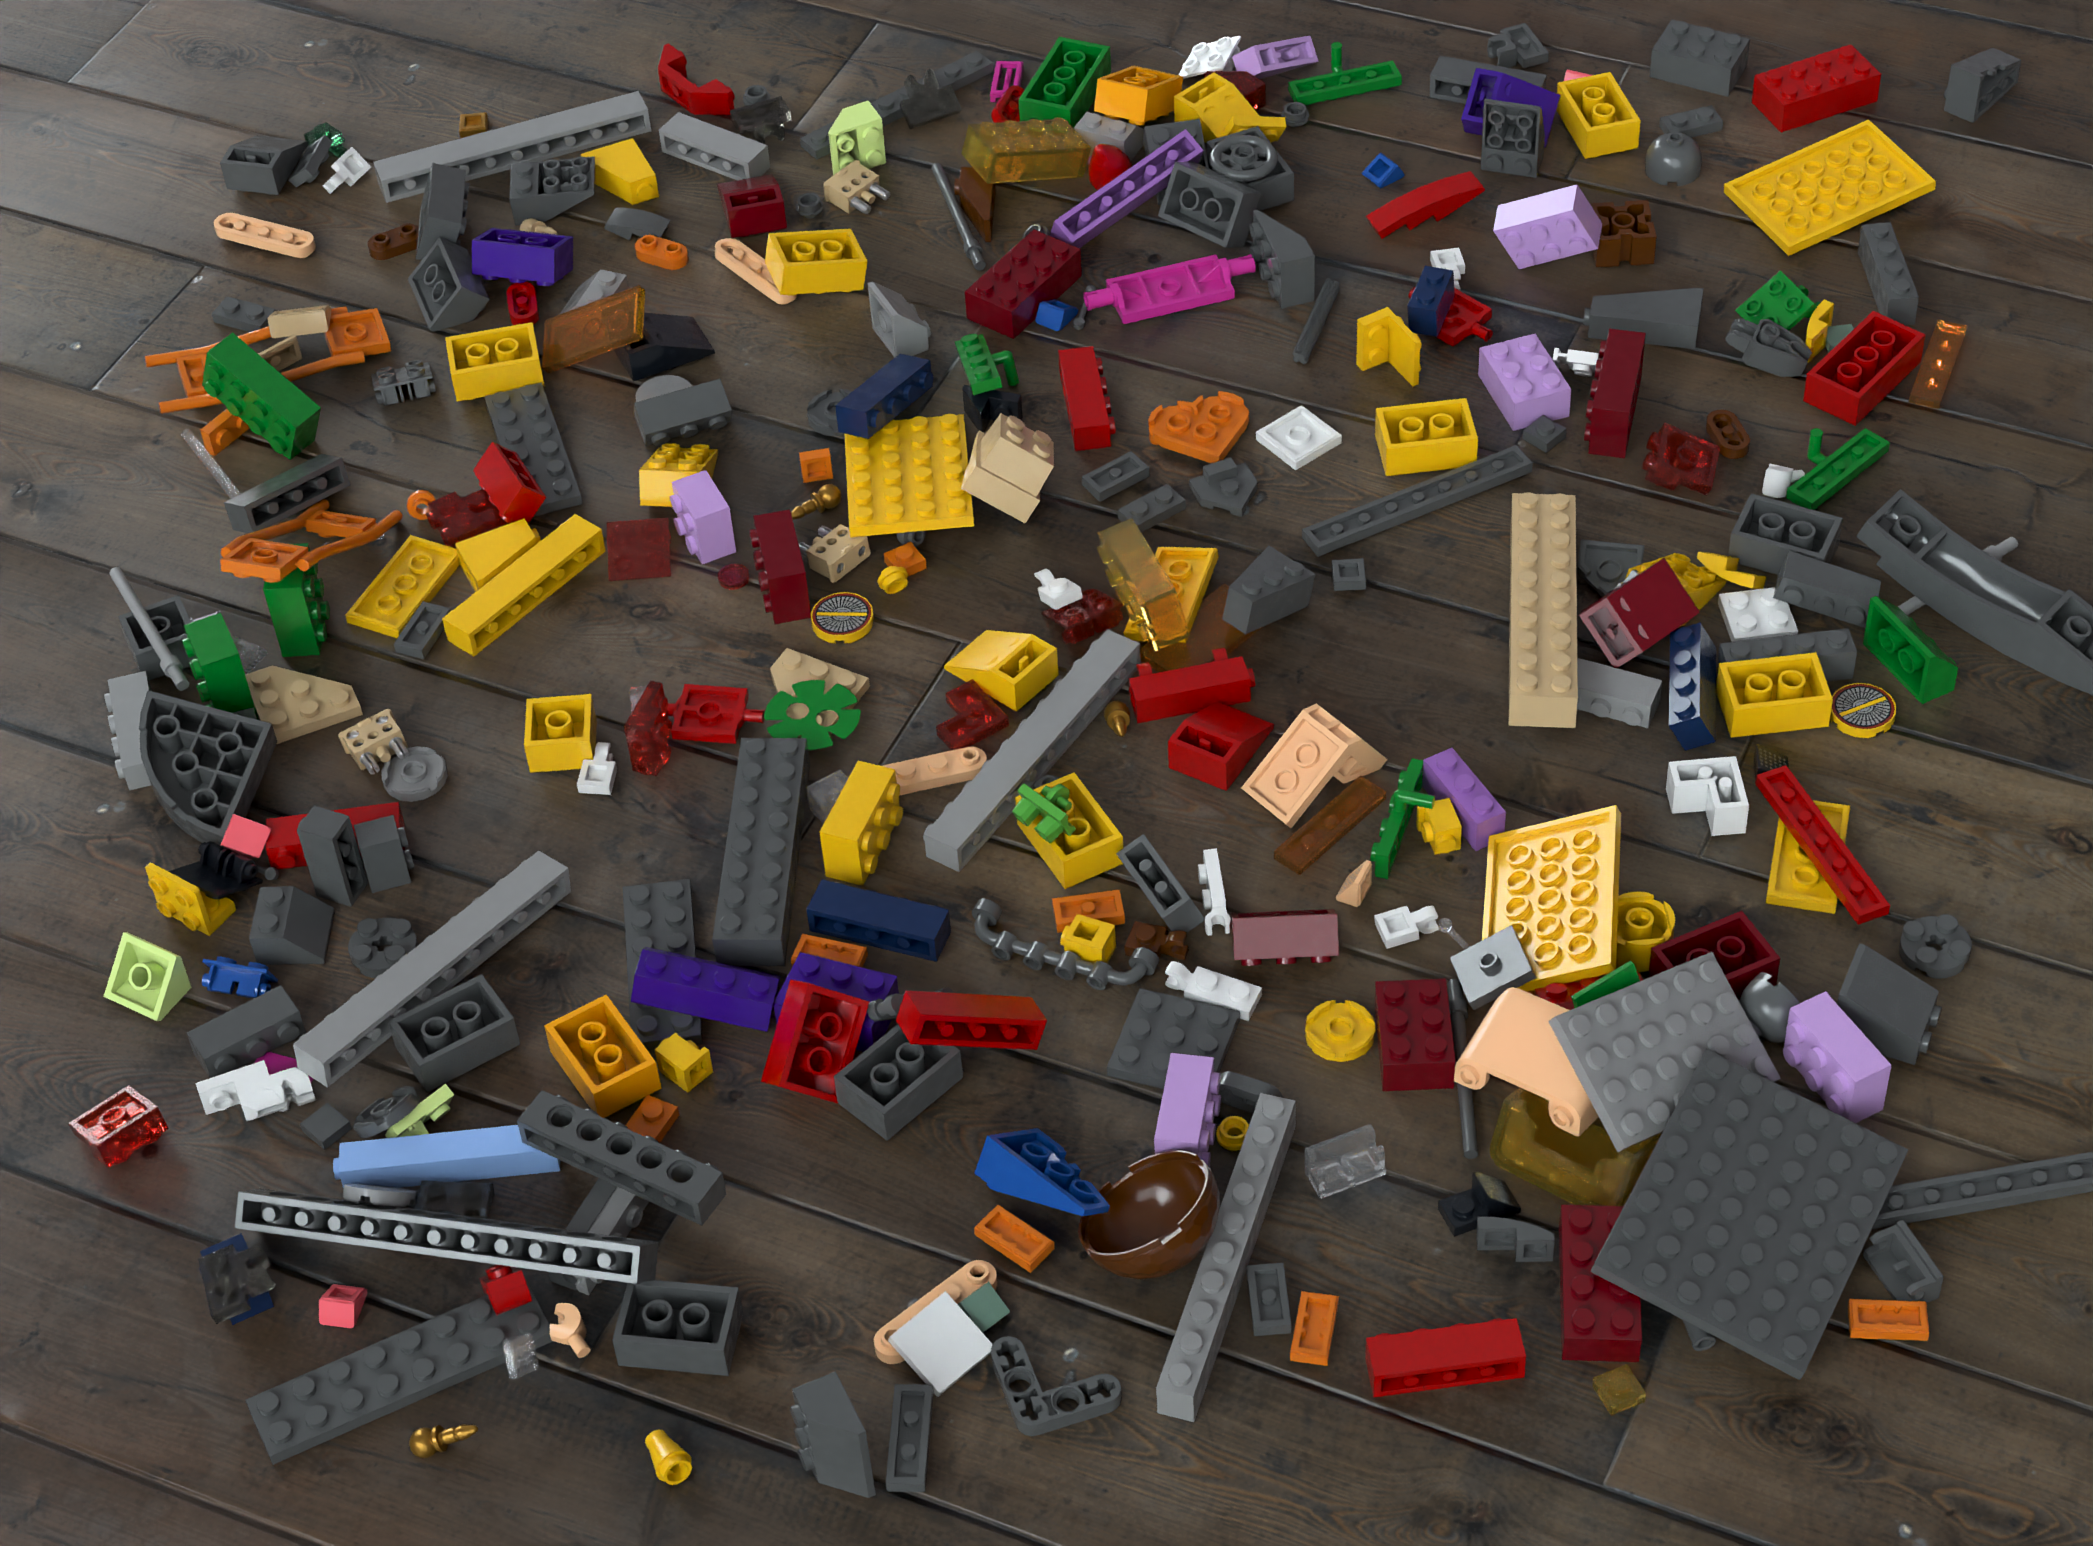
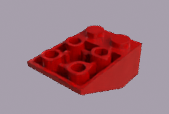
[1168,702,1274,791]

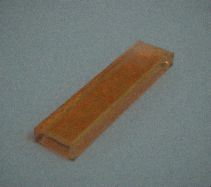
[1909,320,1967,409]
[1274,775,1386,875]

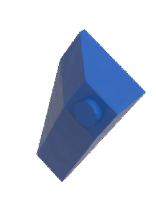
[975,1128,1110,1216]

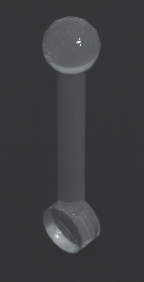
[1438,918,1470,950]

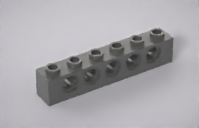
[517,1090,726,1226]

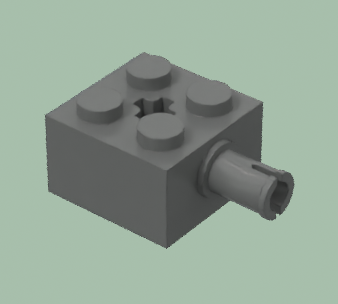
[118,595,221,680]

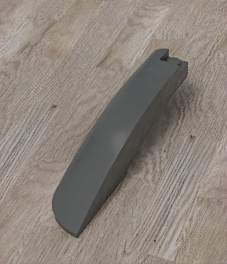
[1856,489,2093,695]

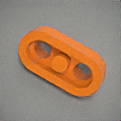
[635,235,689,270]

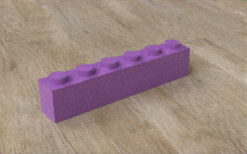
[1050,129,1204,248]

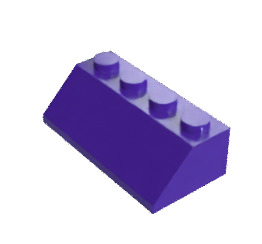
[631,947,781,1032]

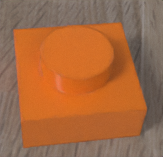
[799,448,833,483]
[884,542,927,576]

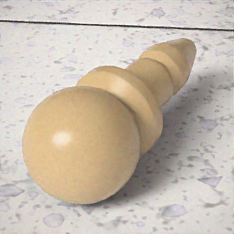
[520,218,557,235]

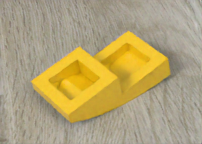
[1805,299,1834,362]
[1697,552,1766,589]

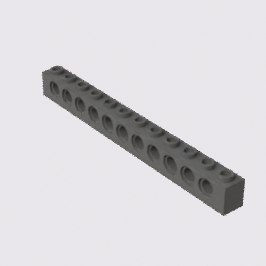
[235,1188,658,1284]

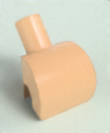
[550,1303,591,1358]

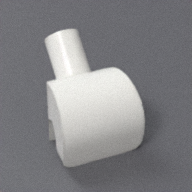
[1762,464,1805,498]

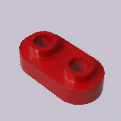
[991,85,1024,131]
[506,282,539,325]

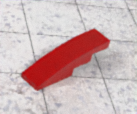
[1366,171,1485,239]

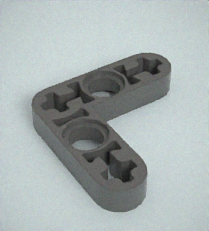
[991,1336,1122,1436]

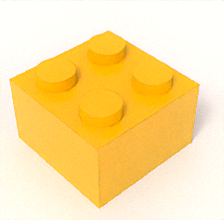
[524,694,597,773]

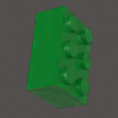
[263,543,330,657]
[182,613,259,720]

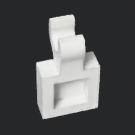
[323,147,371,194]
[1430,247,1465,291]
[1034,569,1083,610]
[577,742,617,795]
[1374,906,1439,949]

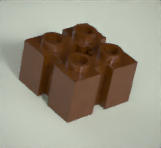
[1590,200,1657,267]

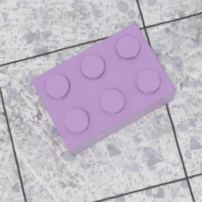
[1493,184,1602,269]
[1478,334,1571,431]
[1783,991,1891,1123]
[1154,1053,1221,1168]

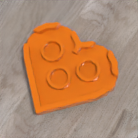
[1148,391,1249,463]

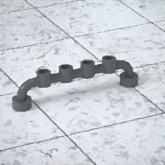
[972,898,1159,990]

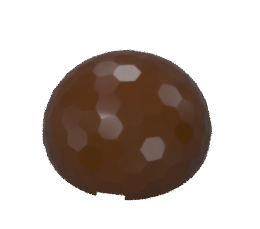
[1078,1150,1220,1280]

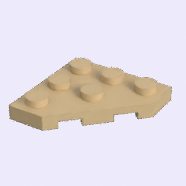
[770,648,870,750]
[245,665,363,744]

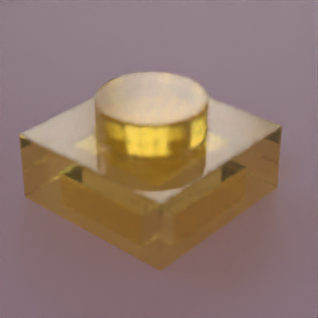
[1592,1364,1646,1416]

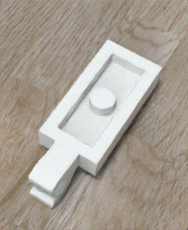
[1198,848,1231,936]
[1165,961,1262,1021]

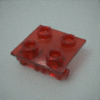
[607,518,671,581]
[1041,589,1124,644]

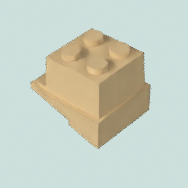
[961,413,1054,523]

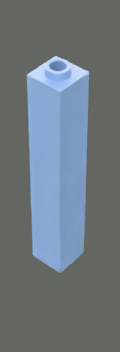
[333,1125,560,1188]

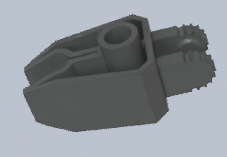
[1725,318,1812,377]

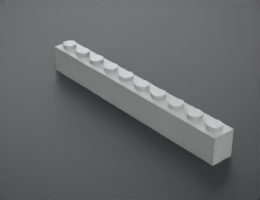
[373,91,651,203]
[923,629,1141,872]
[293,851,571,1088]
[1156,1093,1296,1422]

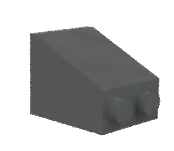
[1837,943,1942,1065]

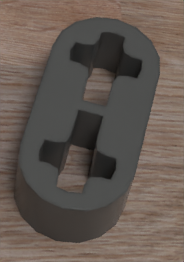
[1215,1071,1283,1113]

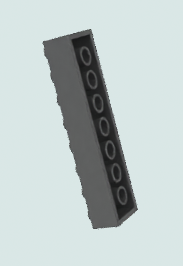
[712,738,810,966]

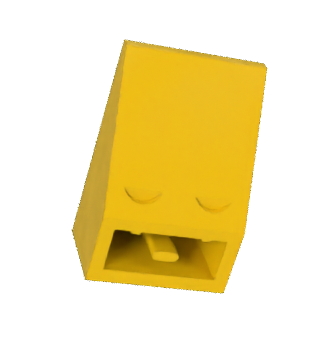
[1174,72,1259,143]
[639,443,718,507]
[1625,553,1727,627]
[944,630,1059,712]

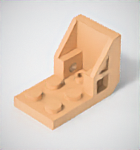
[1241,703,1388,828]

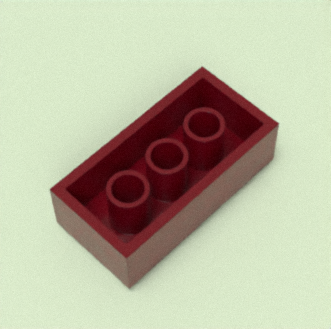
[965,229,1082,339]
[1584,328,1646,458]
[1559,1205,1642,1362]

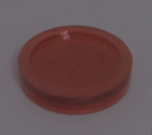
[718,564,749,590]

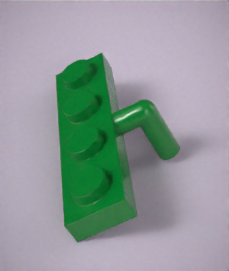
[1288,42,1402,106]
[955,334,1019,395]
[1786,428,1890,510]
[1370,758,1435,879]

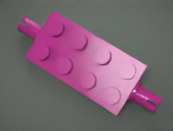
[1083,254,1256,324]

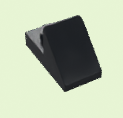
[962,385,1023,432]
[1438,1172,1521,1237]

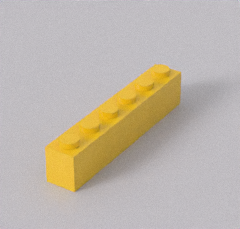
[442,514,606,657]

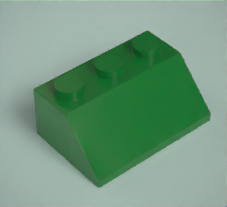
[1863,596,1958,704]

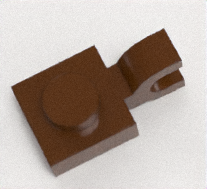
[1124,921,1189,960]

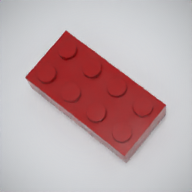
[1752,44,1881,133]
[1803,311,1926,426]

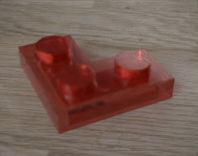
[936,679,1009,750]

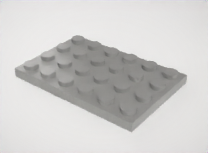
[1548,952,1781,1152]

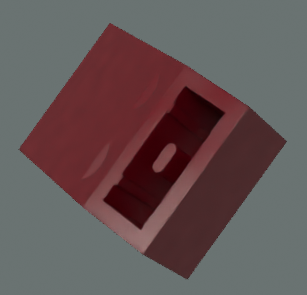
[717,174,787,238]
[1579,558,1700,668]

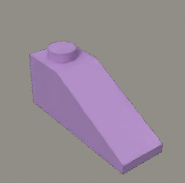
[1232,36,1318,83]

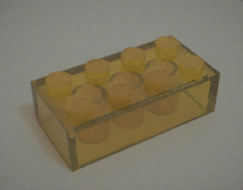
[961,117,1091,184]
[1097,518,1190,652]

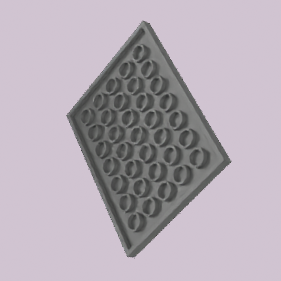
[1590,1048,1908,1380]

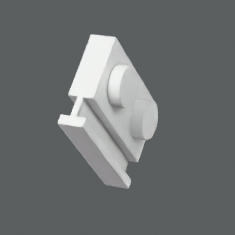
[1553,348,1601,377]

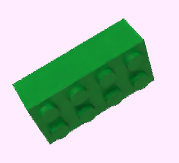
[1018,36,1111,137]
[202,332,321,460]

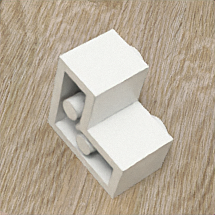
[1666,756,1749,836]

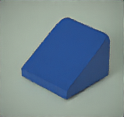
[1362,152,1405,189]
[1035,299,1079,331]

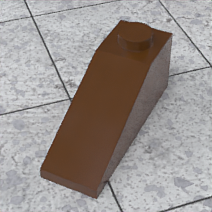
[954,166,996,242]

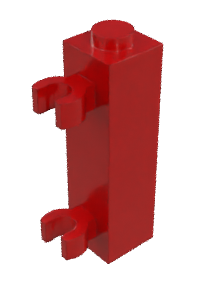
[1129,647,1255,724]

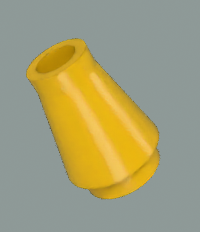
[645,1429,692,1485]

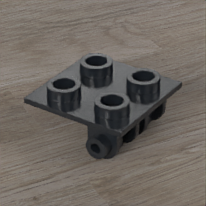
[168,841,263,899]

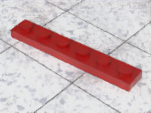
[1755,765,1890,925]

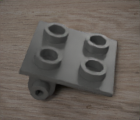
[371,360,436,406]

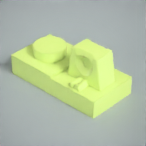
[385,1084,454,1138]

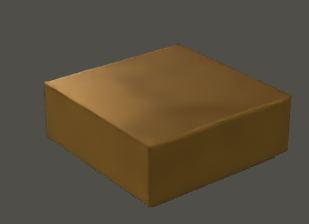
[459,112,489,138]

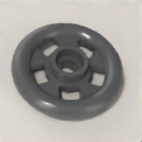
[1209,135,1278,182]

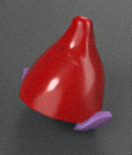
[1087,144,1133,190]

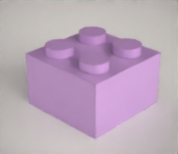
[670,470,736,564]

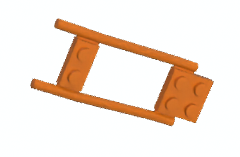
[145,306,391,414]
[220,499,403,583]

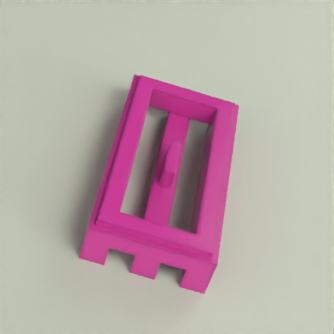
[990,61,1024,102]

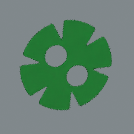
[764,680,861,750]

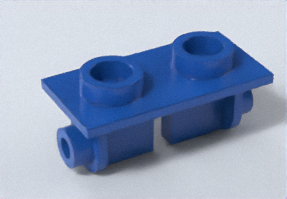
[202,956,278,998]

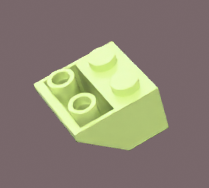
[828,101,886,175]

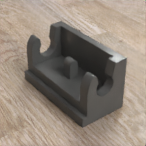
[1863,1220,1944,1303]

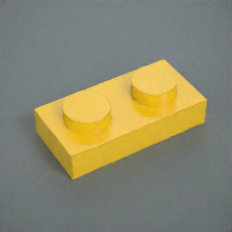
[1224,115,1287,143]

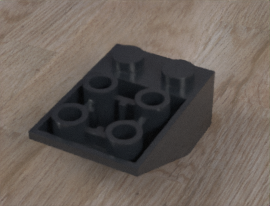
[608,312,715,382]

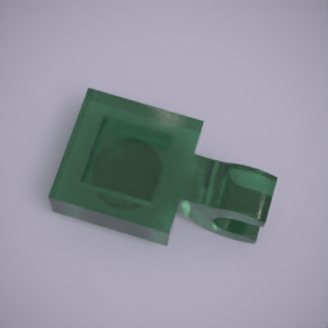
[304,122,348,158]

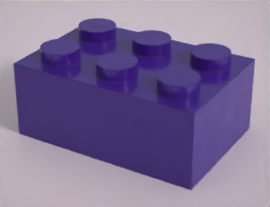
[472,228,573,286]
[773,952,899,1052]

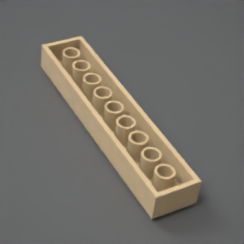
[1508,492,1578,728]

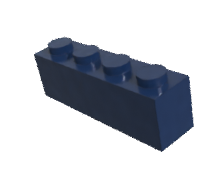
[835,354,933,439]
[1669,622,1716,751]
[806,879,951,962]

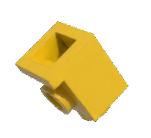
[1416,798,1462,855]
[1060,914,1116,964]
[655,1033,713,1093]

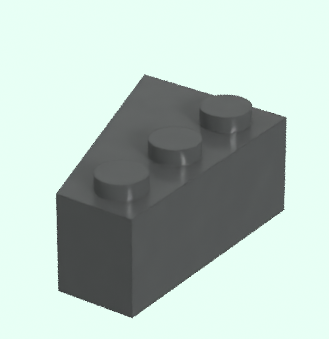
[1944,48,2022,123]
[1222,545,1316,634]

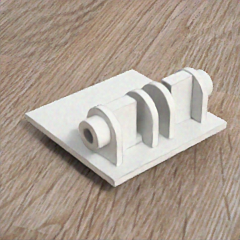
[1179,36,1241,80]

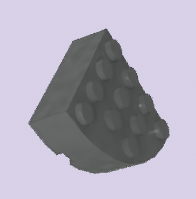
[139,690,277,851]

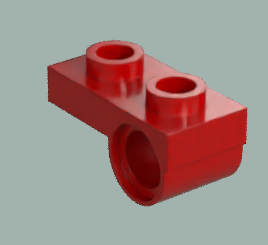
[479,1265,532,1315]

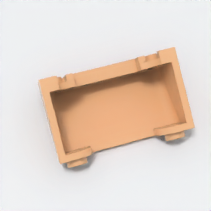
[1454,987,1599,1137]

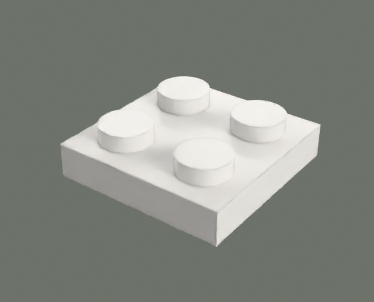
[1718,587,1798,642]

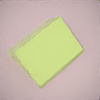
[104,932,192,1021]

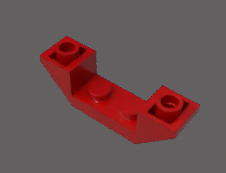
[658,43,735,115]

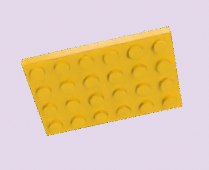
[1724,119,1936,256]
[844,414,974,537]
[1482,805,1621,992]

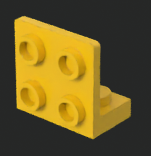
[1356,307,1422,387]
[145,862,236,936]

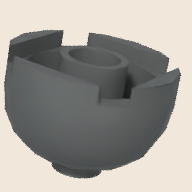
[1645,132,1702,186]
[1739,972,1800,1043]

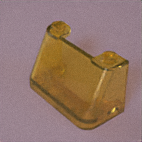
[1489,1087,1662,1206]

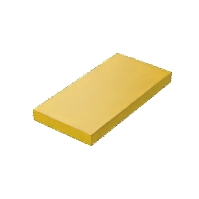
[345,535,460,638]
[1123,547,1219,643]
[1766,800,1850,914]

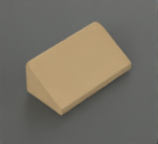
[268,305,331,338]
[258,335,302,371]

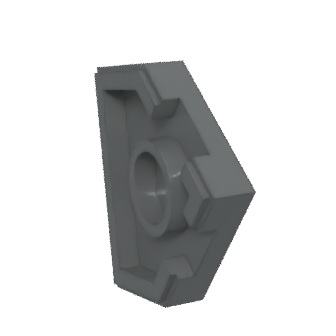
[1189,458,1258,517]
[1577,540,1645,597]

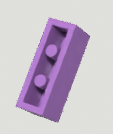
[1422,748,1506,851]

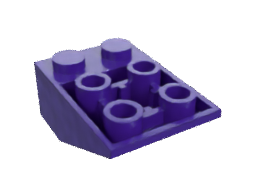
[1461,68,1560,148]

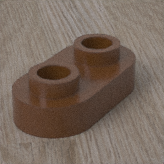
[368,223,419,260]
[1706,410,1750,459]

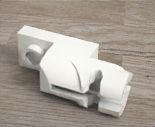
[195,1060,316,1121]

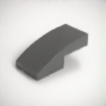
[604,208,671,241]
[1476,1217,1555,1262]

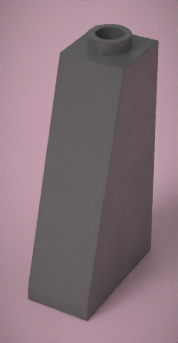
[1583,288,1704,349]

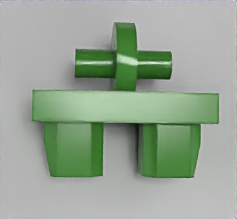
[1012,783,1076,843]

